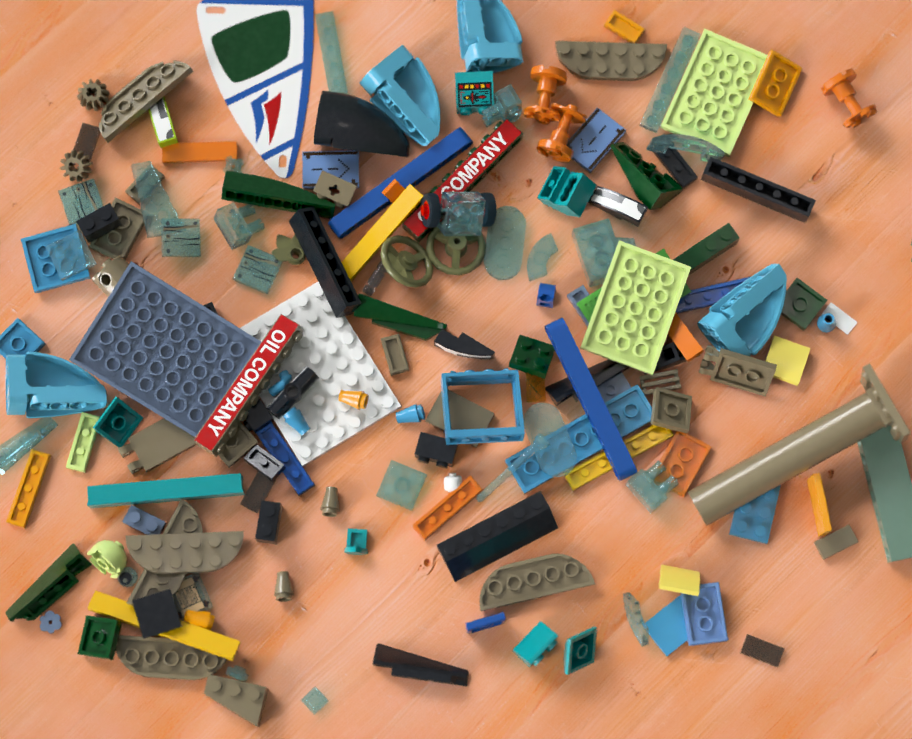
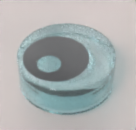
[117,567,138,587]

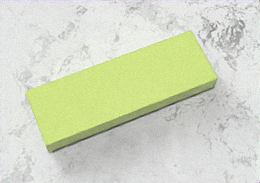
[66,412,100,473]

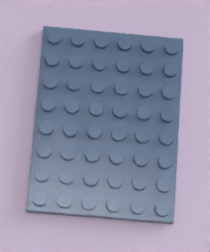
[69,261,261,437]

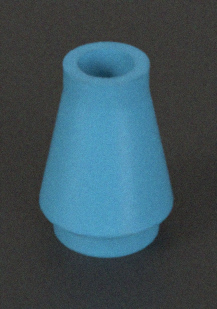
[817,313,836,332]
[396,404,425,424]
[283,406,311,435]

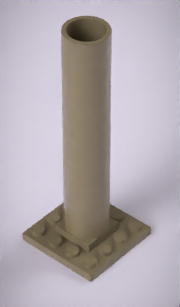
[688,363,911,525]

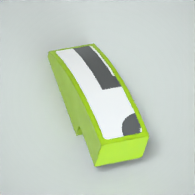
[148,96,178,148]

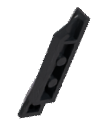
[545,359,630,406]
[373,643,469,687]

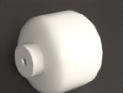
[444,473,463,492]

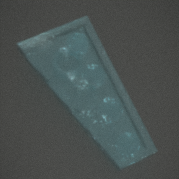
[131,161,185,238]

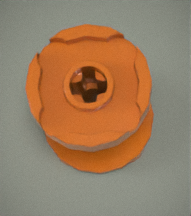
[523,65,568,125]
[820,68,878,128]
[536,103,587,163]

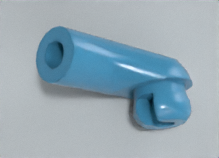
[268,370,292,397]

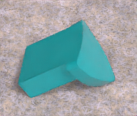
[344,528,368,555]

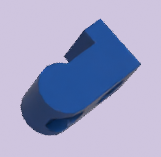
[536,283,556,308]

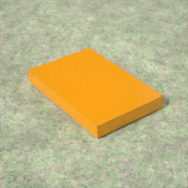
[749,50,803,117]
[807,473,832,537]

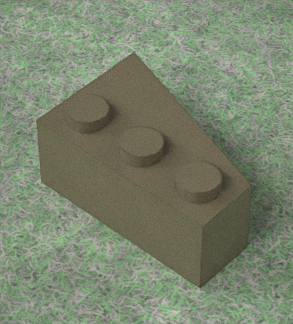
[204,674,268,727]

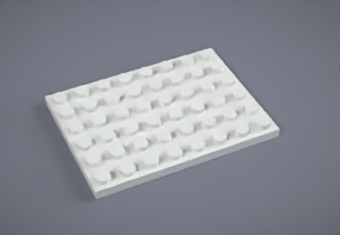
[240,282,401,467]

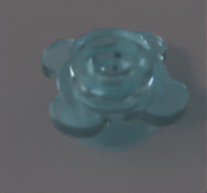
[223,156,244,174]

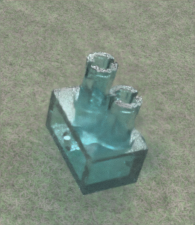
[482,84,522,127]
[213,202,265,250]
[625,460,679,513]

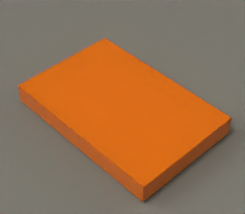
[650,431,712,498]

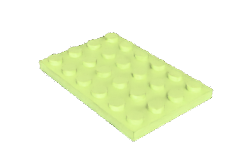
[660,29,768,157]
[580,240,691,375]

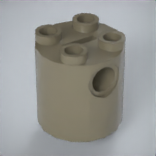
[92,255,129,297]

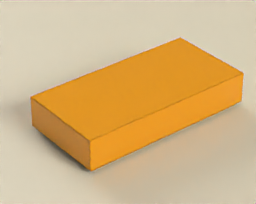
[604,10,645,43]

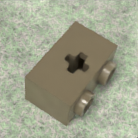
[313,170,358,209]

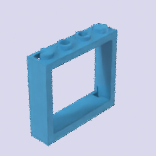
[441,368,525,445]

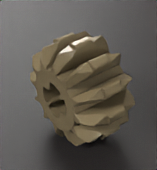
[77,79,110,111]
[60,150,93,182]

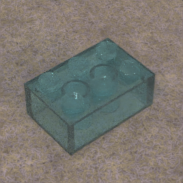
[572,218,617,287]

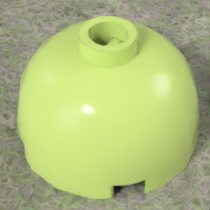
[87,540,127,578]

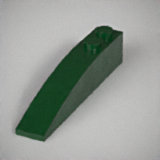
[221,170,335,219]
[673,223,740,276]

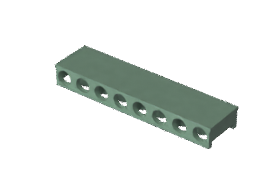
[857,426,912,563]

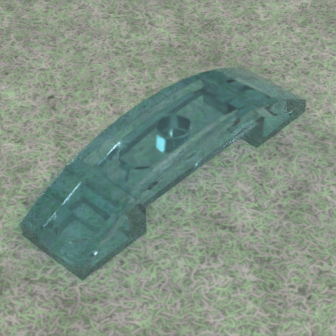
[647,134,725,162]

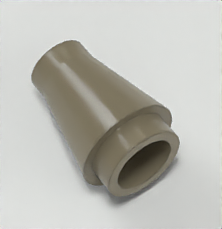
[321,487,340,517]
[274,571,294,602]

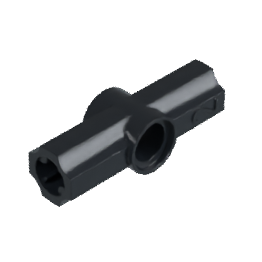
[267,366,319,419]

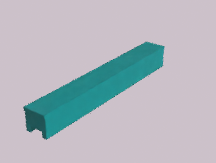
[87,473,245,508]

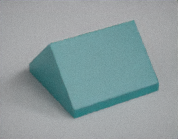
[93,397,143,448]

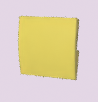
[765,335,810,386]
[659,564,700,596]

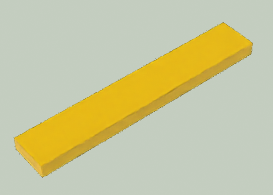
[341,184,423,281]
[563,425,674,491]

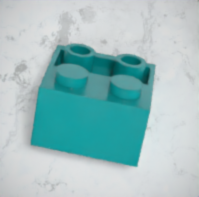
[513,621,558,668]

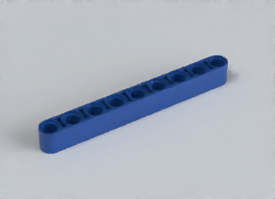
[328,127,473,239]
[544,318,637,481]

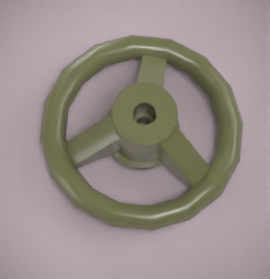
[426,219,486,276]
[380,235,434,288]

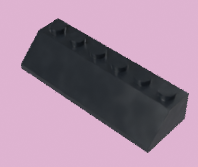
[437,491,558,582]

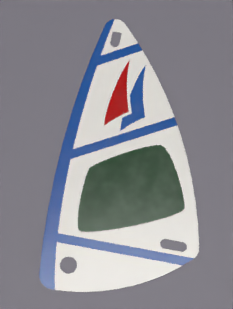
[196,0,314,178]

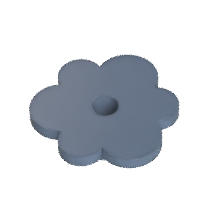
[40,611,62,634]

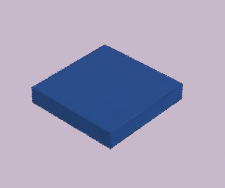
[465,612,506,634]

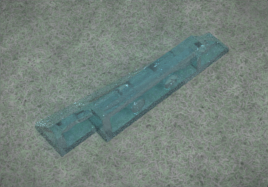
[0,417,58,475]

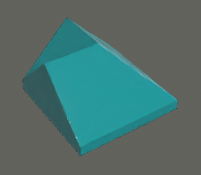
[564,626,597,675]

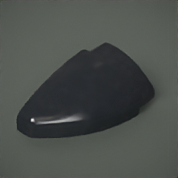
[314,90,410,157]

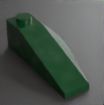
[611,142,683,210]

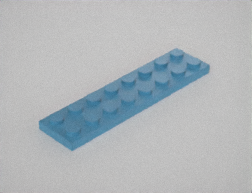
[505,384,652,494]

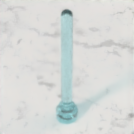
[476,433,550,502]

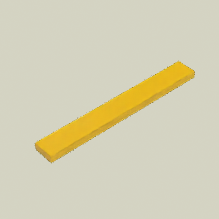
[87,590,241,661]

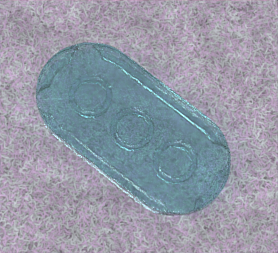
[484,206,526,280]
[524,403,577,477]

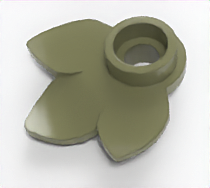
[272,234,305,265]

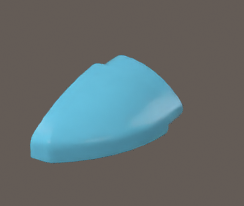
[457,0,523,73]
[697,264,787,356]

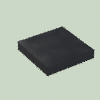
[132,589,182,639]

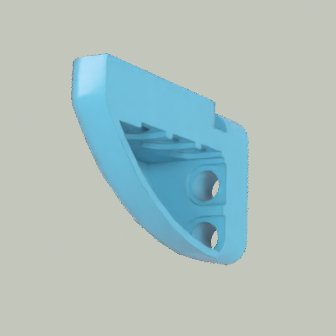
[360,45,440,146]
[5,352,107,418]

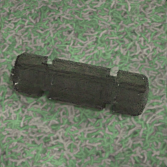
[362,261,387,296]

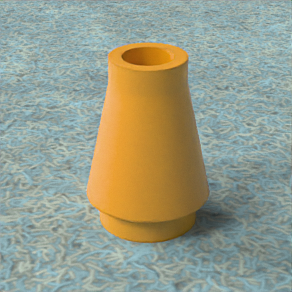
[339,390,369,410]
[184,609,215,630]

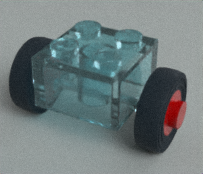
[421,192,497,236]

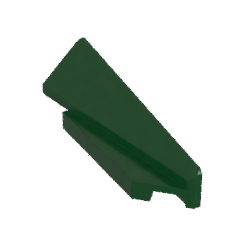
[353,294,447,341]
[5,544,92,622]

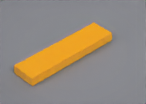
[6,449,51,529]

